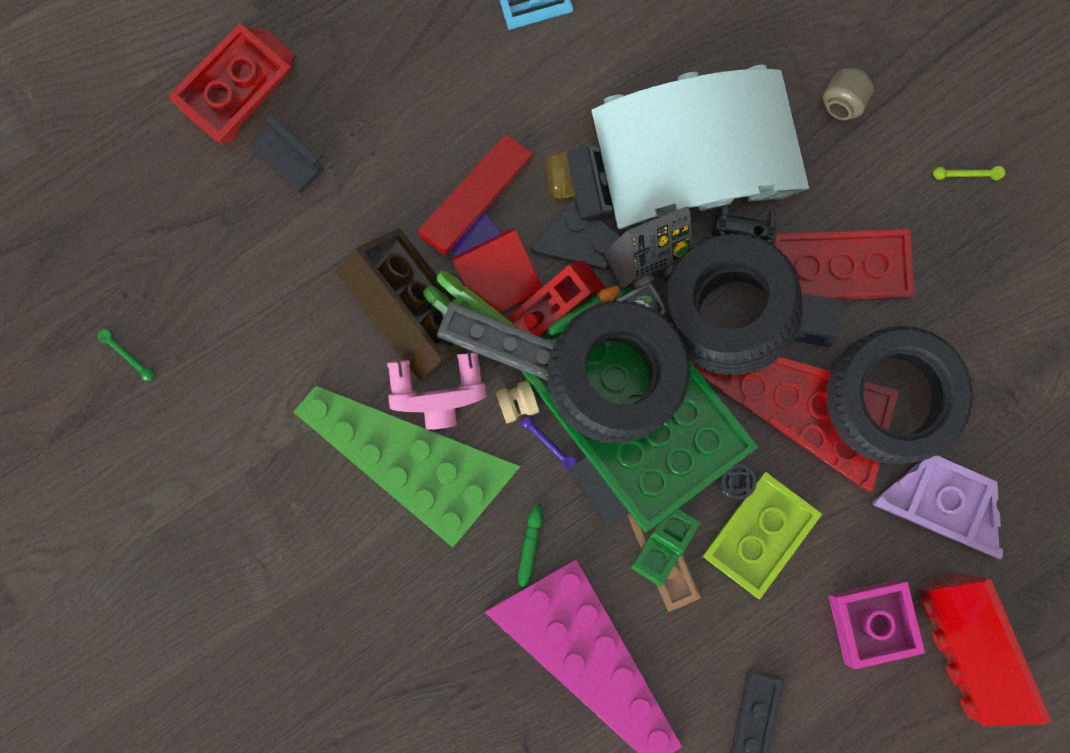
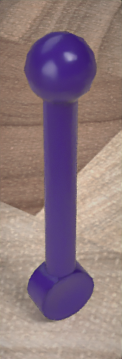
[521,415,576,470]

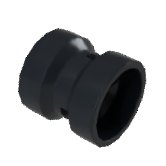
[716,464,757,500]

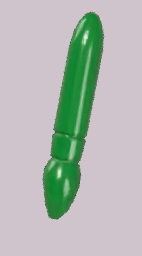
[518,503,543,589]

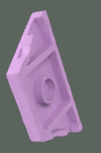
[872,456,1003,560]

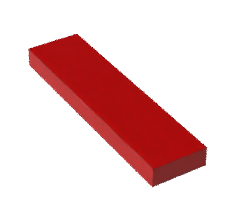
[418,134,533,255]

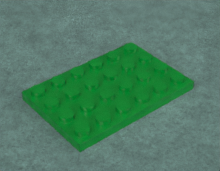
[520,286,758,533]

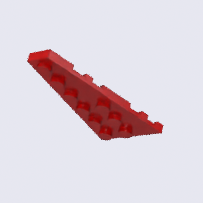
[689,357,899,492]

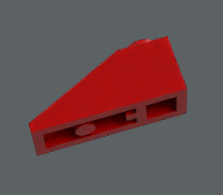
[506,260,606,338]

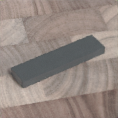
[437,302,555,380]

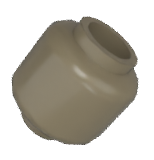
[823,68,874,120]

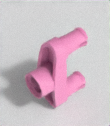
[387,351,487,429]

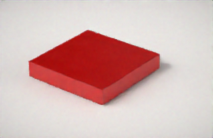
[451,228,542,313]

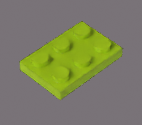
[701,472,822,599]

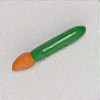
[547,286,619,336]

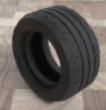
[826,326,973,464]

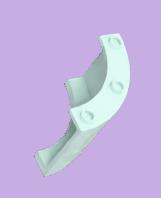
[592,65,809,229]

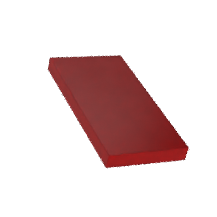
[773,229,915,301]

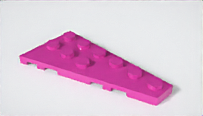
[485,559,682,753]

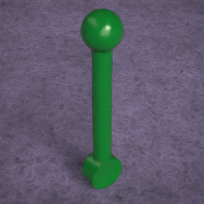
[97,329,155,381]

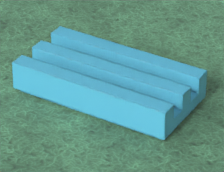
[499,0,573,30]

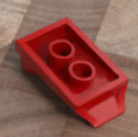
[168,23,295,145]

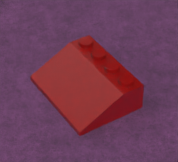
[918,573,1052,726]

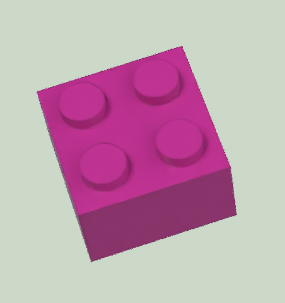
[828,579,925,669]

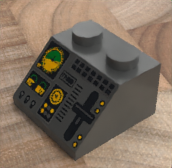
[604,206,692,290]

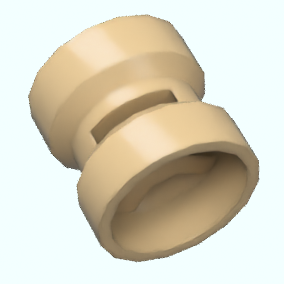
[495,380,539,424]

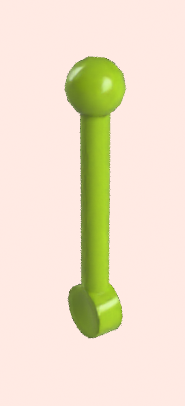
[933,166,1005,181]

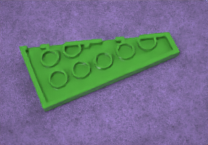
[293,386,521,547]

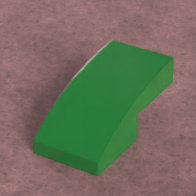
[631,509,701,587]

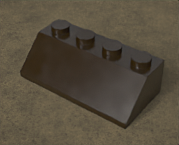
[335,228,466,381]

